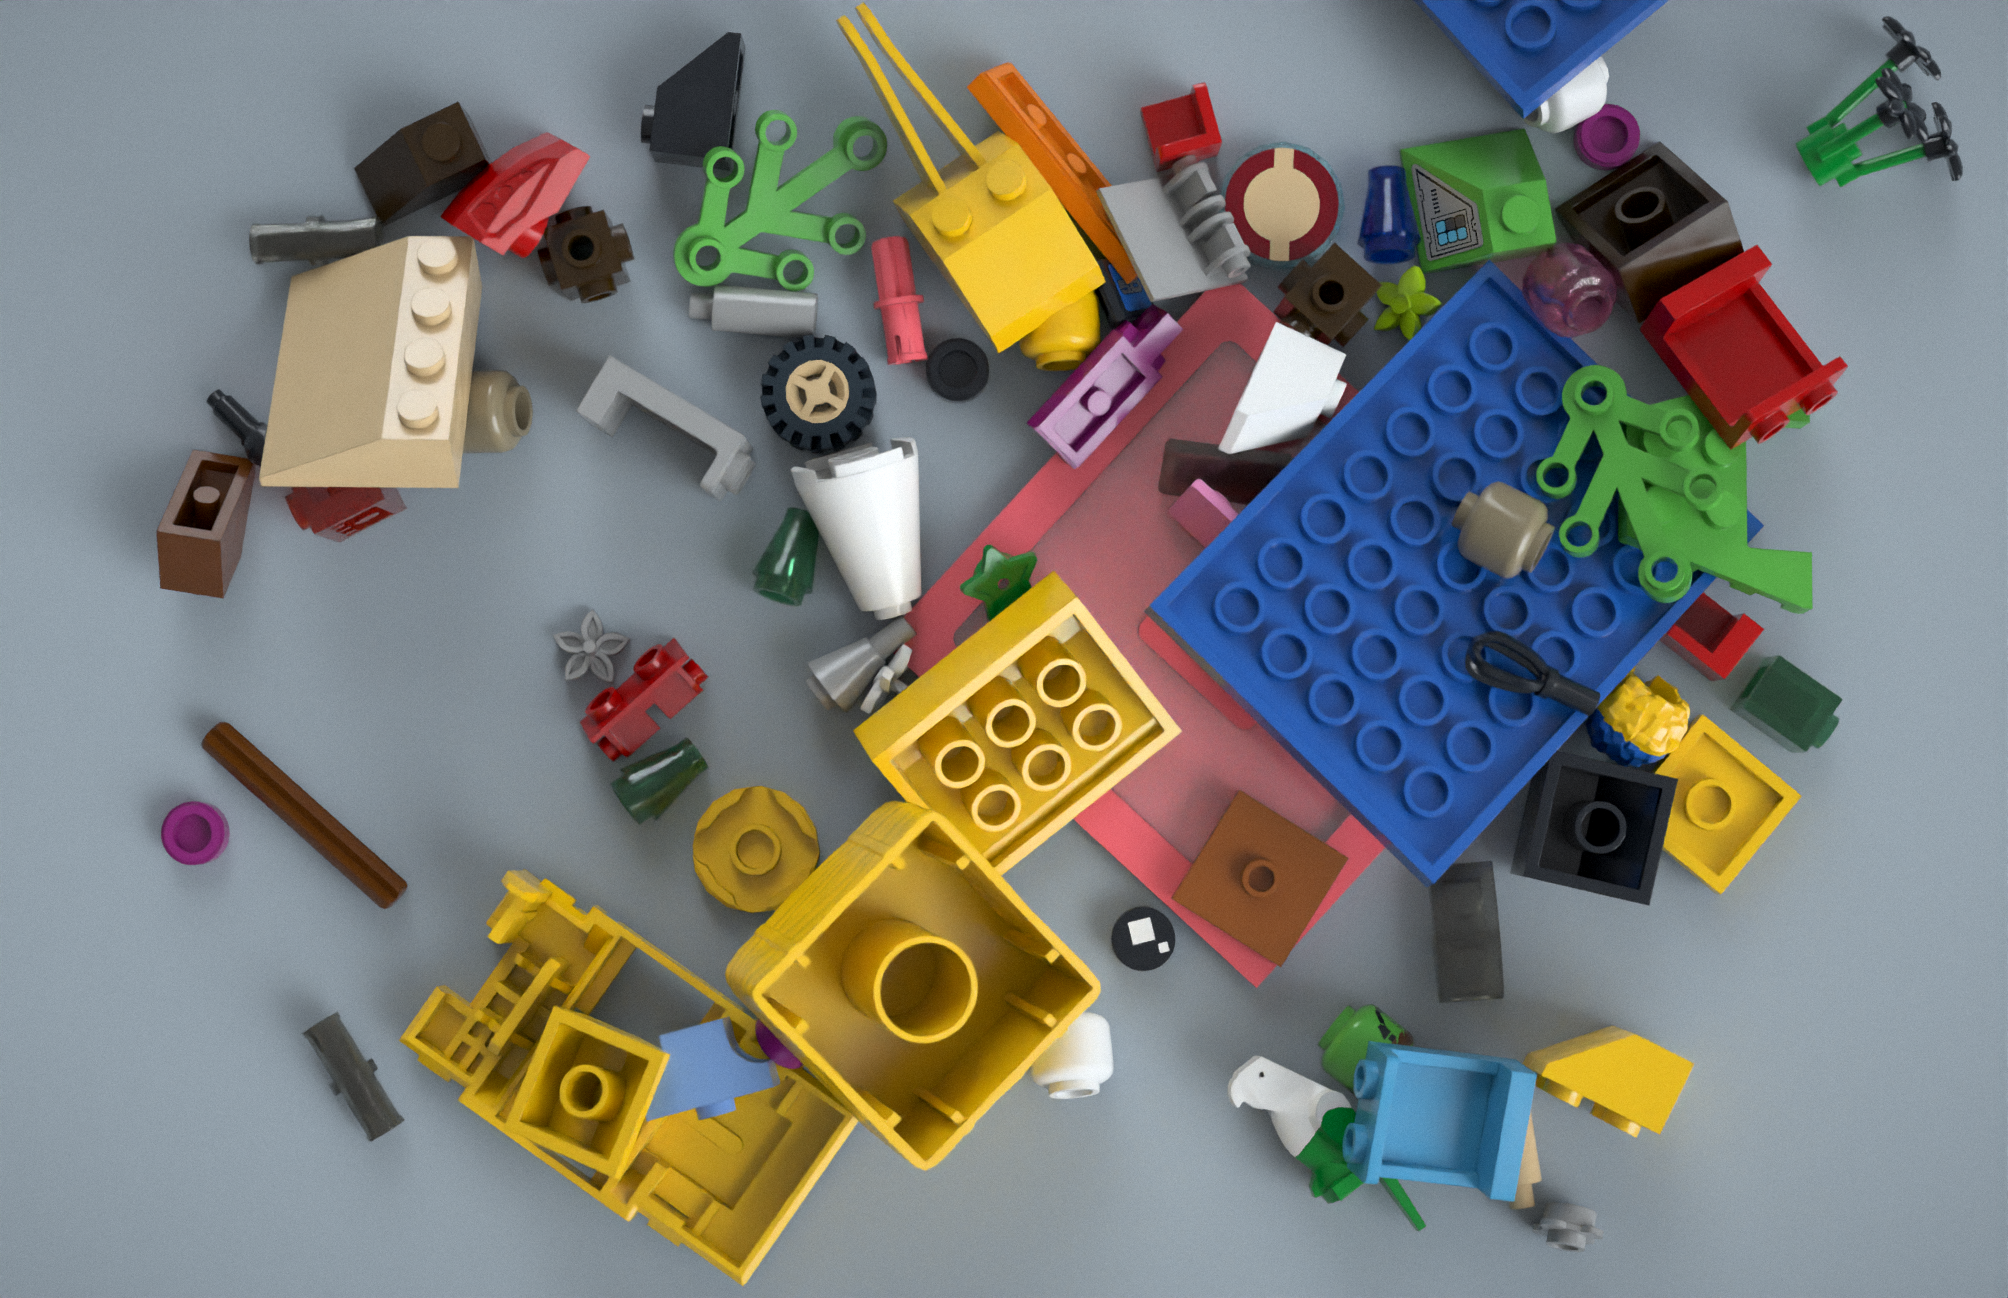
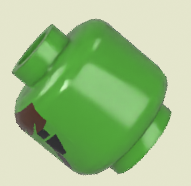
[1317,1004,1414,1095]

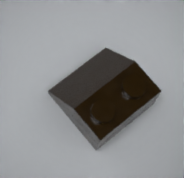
[1555,141,1744,323]

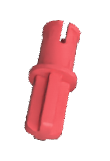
[871,236,928,365]

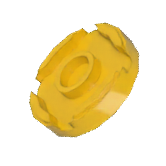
[692,786,820,913]

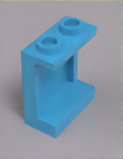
[1342,1041,1537,1202]

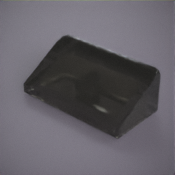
[1158,438,1294,505]

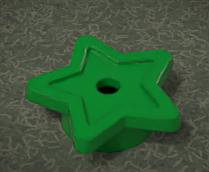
[960,545,1037,621]

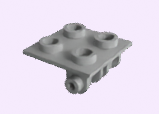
[1096,155,1251,302]

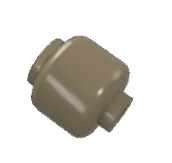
[463,370,533,453]
[1451,481,1555,579]

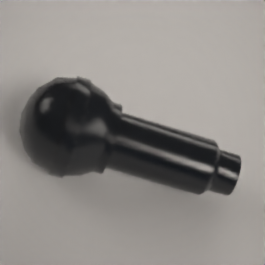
[206,389,267,467]

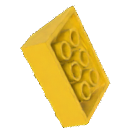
[853,570,1182,876]

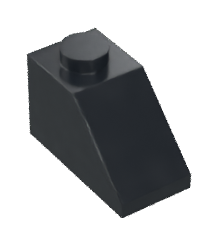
[641,32,746,171]

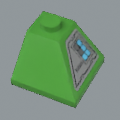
[1399,128,1557,275]

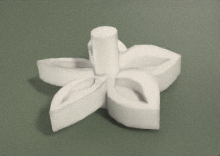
[860,644,912,715]

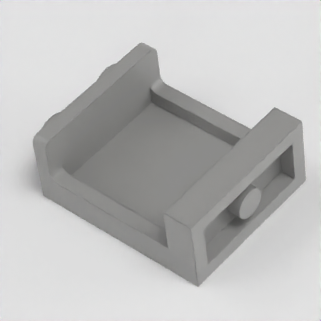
[576,355,755,502]

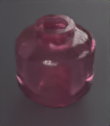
[1521,242,1617,338]

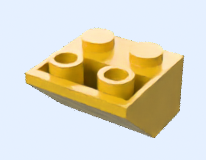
[1522,1025,1694,1137]

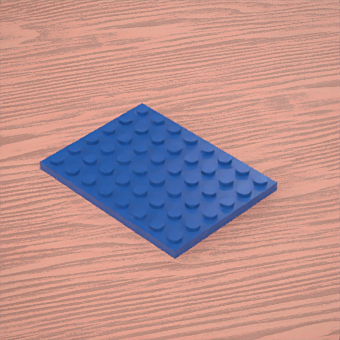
[1144,260,1764,888]

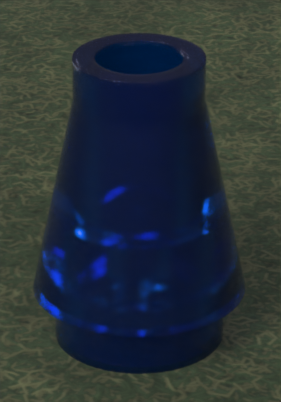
[1357,165,1421,264]

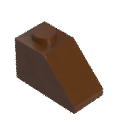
[156,449,256,599]

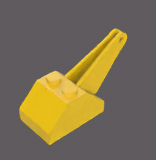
[836,2,1106,353]

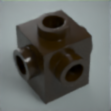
[537,206,635,303]
[1273,243,1382,347]

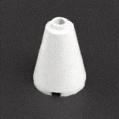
[791,437,921,620]

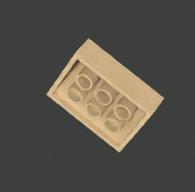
[259,236,482,488]

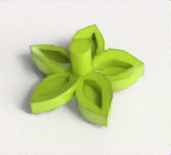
[1373,265,1443,341]

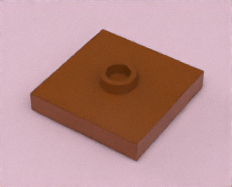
[1171,790,1349,967]

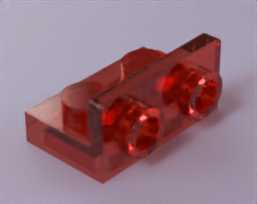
[285,487,407,543]

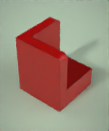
[1140,82,1222,172]
[1659,592,1764,681]

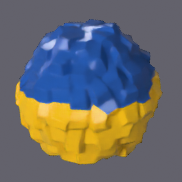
[1586,665,1690,767]

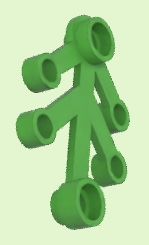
[673,110,887,291]
[1536,365,1723,603]

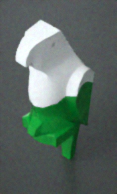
[1228,1056,1426,1231]

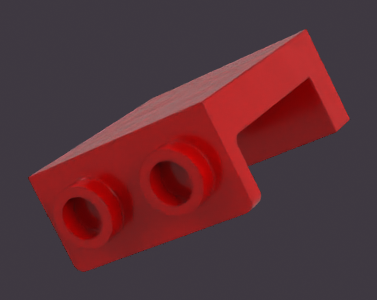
[1639,245,1848,450]

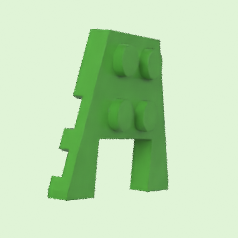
[1618,395,1813,614]

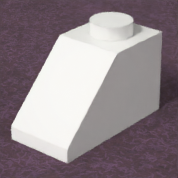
[1218,322,1347,454]

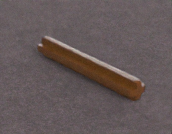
[201,722,408,909]

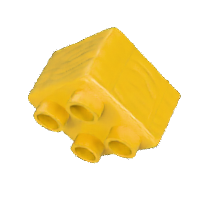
[725,800,1101,1171]

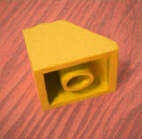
[503,1006,671,1179]

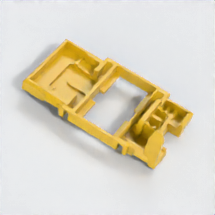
[399,869,859,1286]

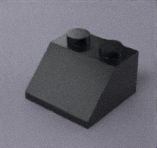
[1510,751,1678,906]

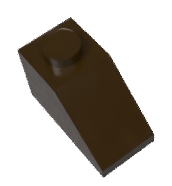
[354,102,492,227]

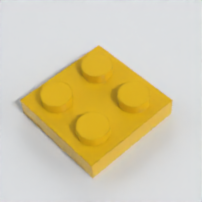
[1651,714,1802,895]

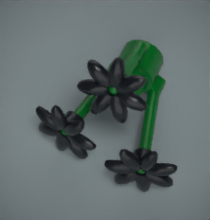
[1795,16,1963,187]

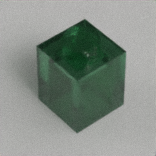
[1729,655,1843,753]

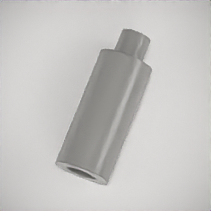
[689,285,818,339]

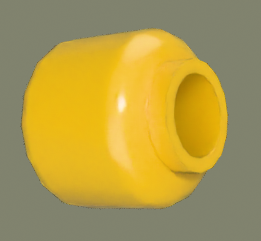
[1019,291,1101,371]

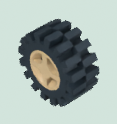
[760,334,877,454]

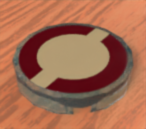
[1218,142,1345,271]

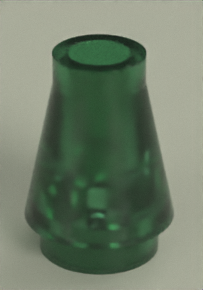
[752,507,819,607]
[610,737,709,825]

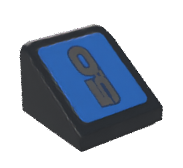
[1095,259,1154,330]

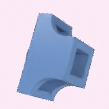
[645,1016,780,1121]

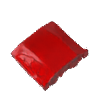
[440,132,590,259]

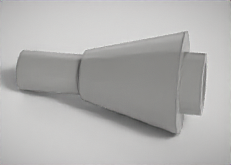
[806,615,917,713]

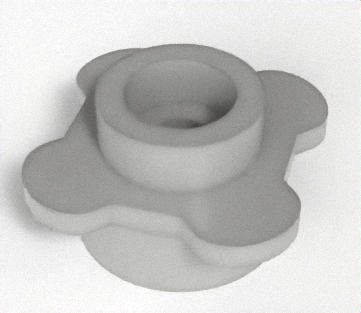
[1532,1202,1604,1252]

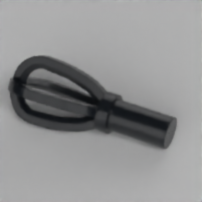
[1465,631,1600,716]

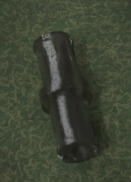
[249,215,385,267]
[302,1011,405,1142]

